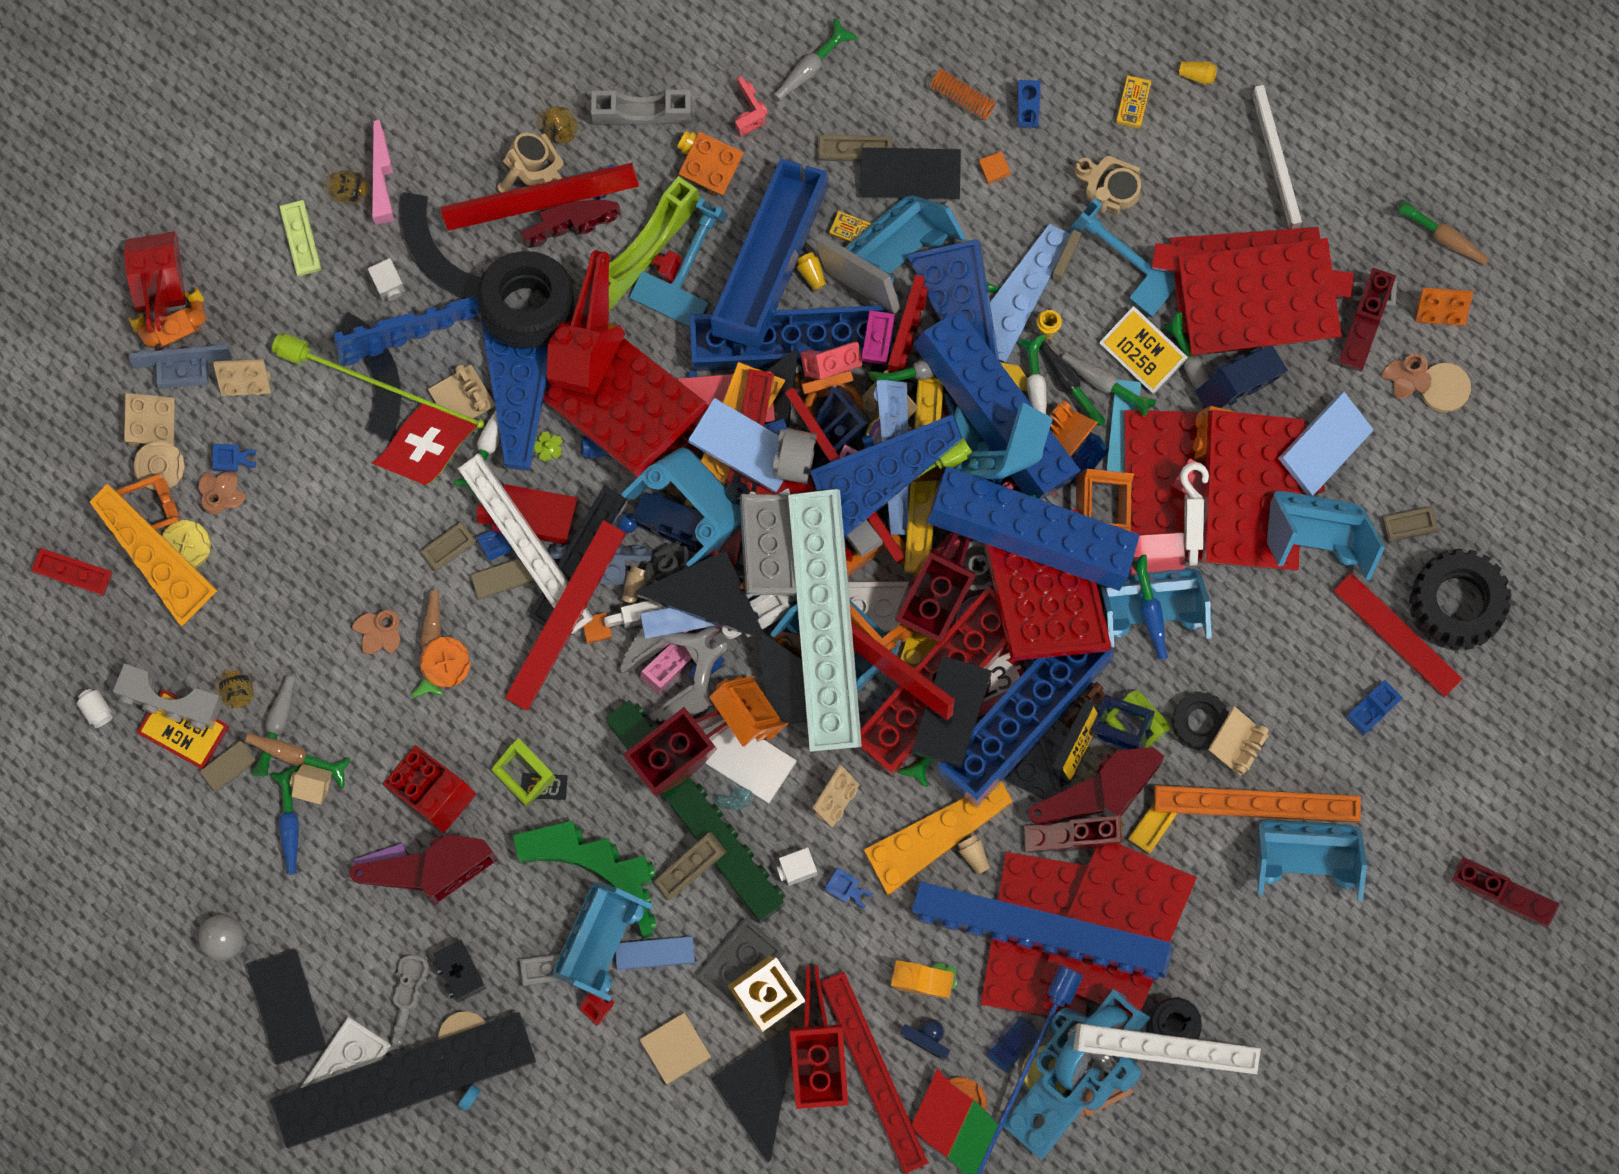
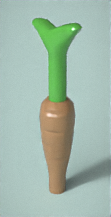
[411,591,444,697]

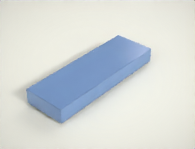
[616,936,695,970]

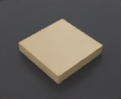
[640,1012,711,1085]

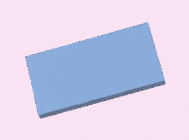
[1278,392,1374,496]
[688,398,784,494]

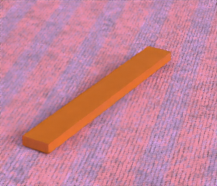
[1153,785,1361,823]

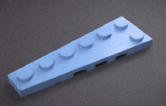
[990,224,1070,363]
[874,380,910,535]

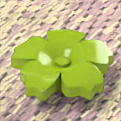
[534,431,563,462]

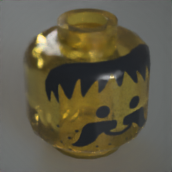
[542,106,578,143]
[330,170,368,204]
[218,670,255,709]

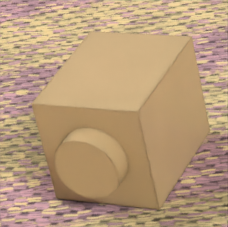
[290,764,332,805]

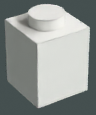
[368,258,405,301]
[776,848,817,886]

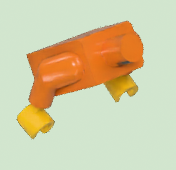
[129,287,206,350]

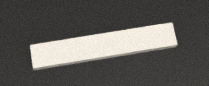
[1252,85,1302,229]

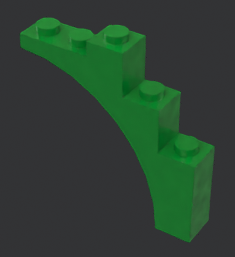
[513,821,657,939]

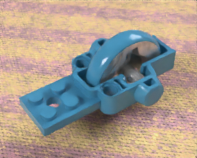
[1003,989,1150,1160]

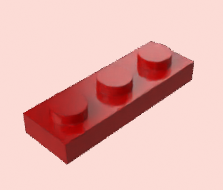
[31,548,113,597]

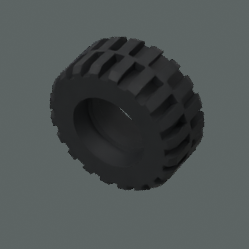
[1409,549,1512,651]

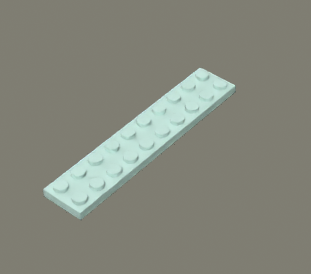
[788,489,862,752]

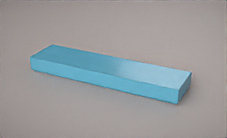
[1106,379,1141,472]

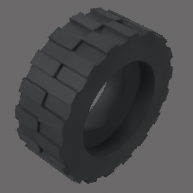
[1172,691,1229,751]

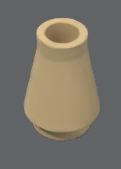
[621,566,649,604]
[957,834,991,875]

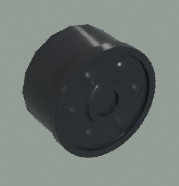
[1146,997,1202,1039]

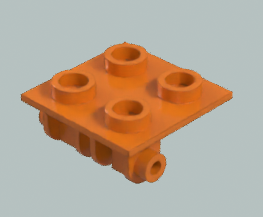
[678,132,744,196]
[1416,287,1473,326]
[1048,401,1097,456]

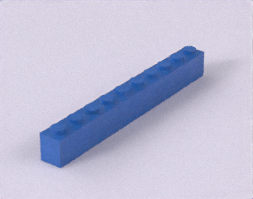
[912,881,1174,980]

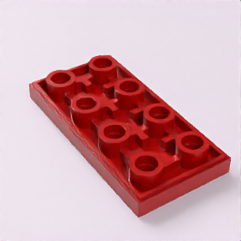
[888,274,928,373]

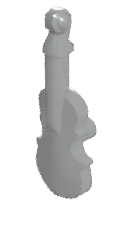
[390,955,430,1047]

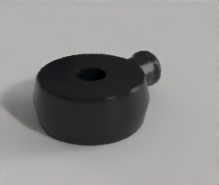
[726,474,750,505]

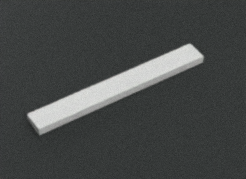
[458,454,594,634]
[1073,1023,1261,1074]

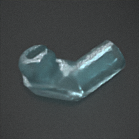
[716,788,753,811]

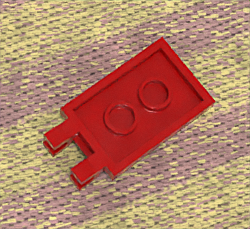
[476,484,578,545]

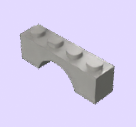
[591,90,692,124]
[113,664,223,731]

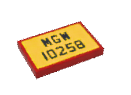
[137,689,230,770]

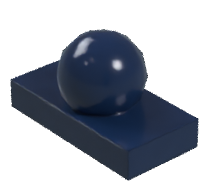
[900,1019,950,1061]

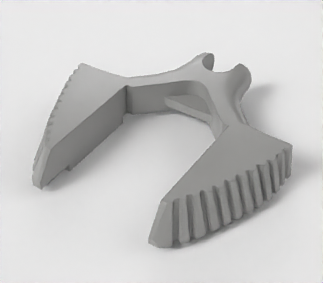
[620,626,728,721]

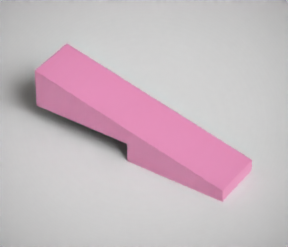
[372,120,395,225]
[640,625,723,695]

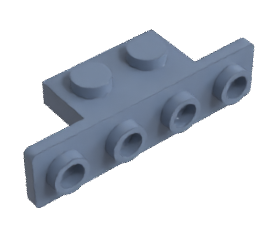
[129,343,232,389]
[550,543,652,585]

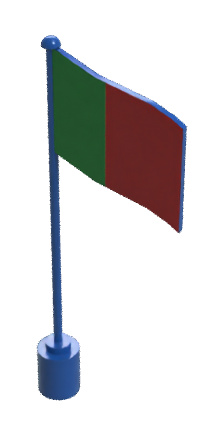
[912,965,1084,1174]

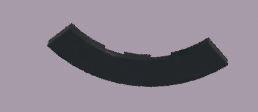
[402,192,481,300]
[336,312,402,442]

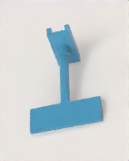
[629,198,729,327]
[1067,198,1175,318]

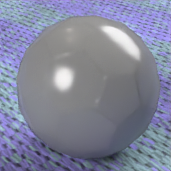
[198,914,245,961]

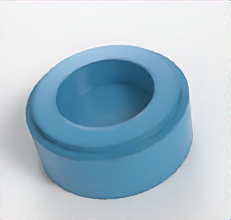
[458,1085,481,1111]

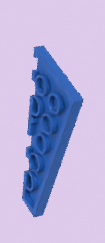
[907,239,999,360]
[333,296,480,366]
[481,320,548,471]
[810,414,963,538]

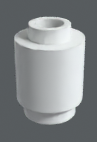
[77,689,113,728]

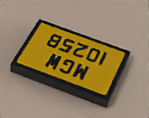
[1052,699,1103,785]

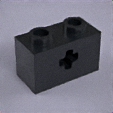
[432,940,486,1002]

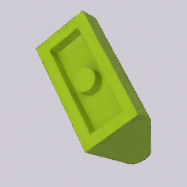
[1104,689,1172,749]
[491,738,556,806]

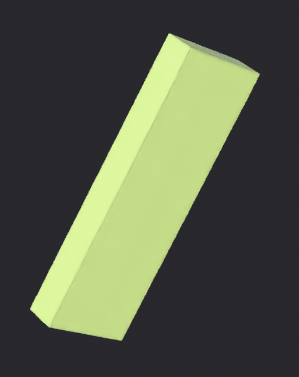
[279,200,322,276]

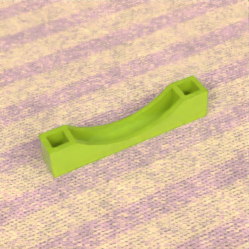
[609,176,701,312]

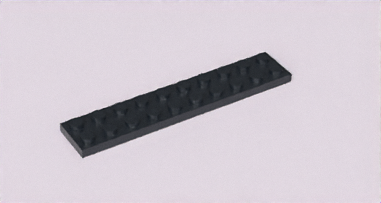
[271,1012,537,1149]

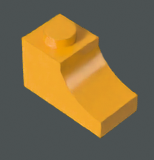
[891,960,954,999]

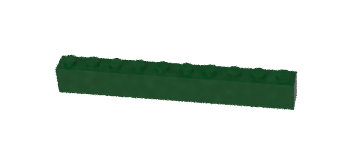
[605,700,786,924]

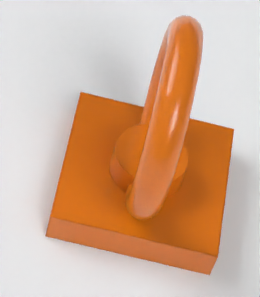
[799,370,864,420]

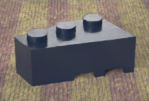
[1195,346,1288,408]
[808,385,872,470]
[631,492,704,553]

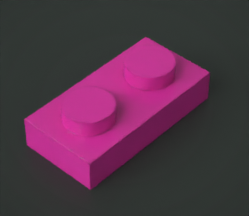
[862,311,895,365]

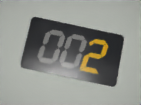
[521,773,568,800]

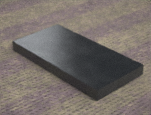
[861,147,961,200]
[912,656,992,768]
[247,949,327,1065]

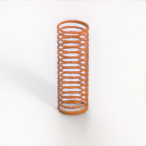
[930,68,996,120]

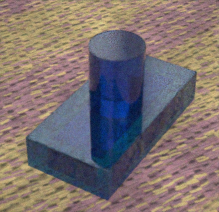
[987,1016,1040,1073]

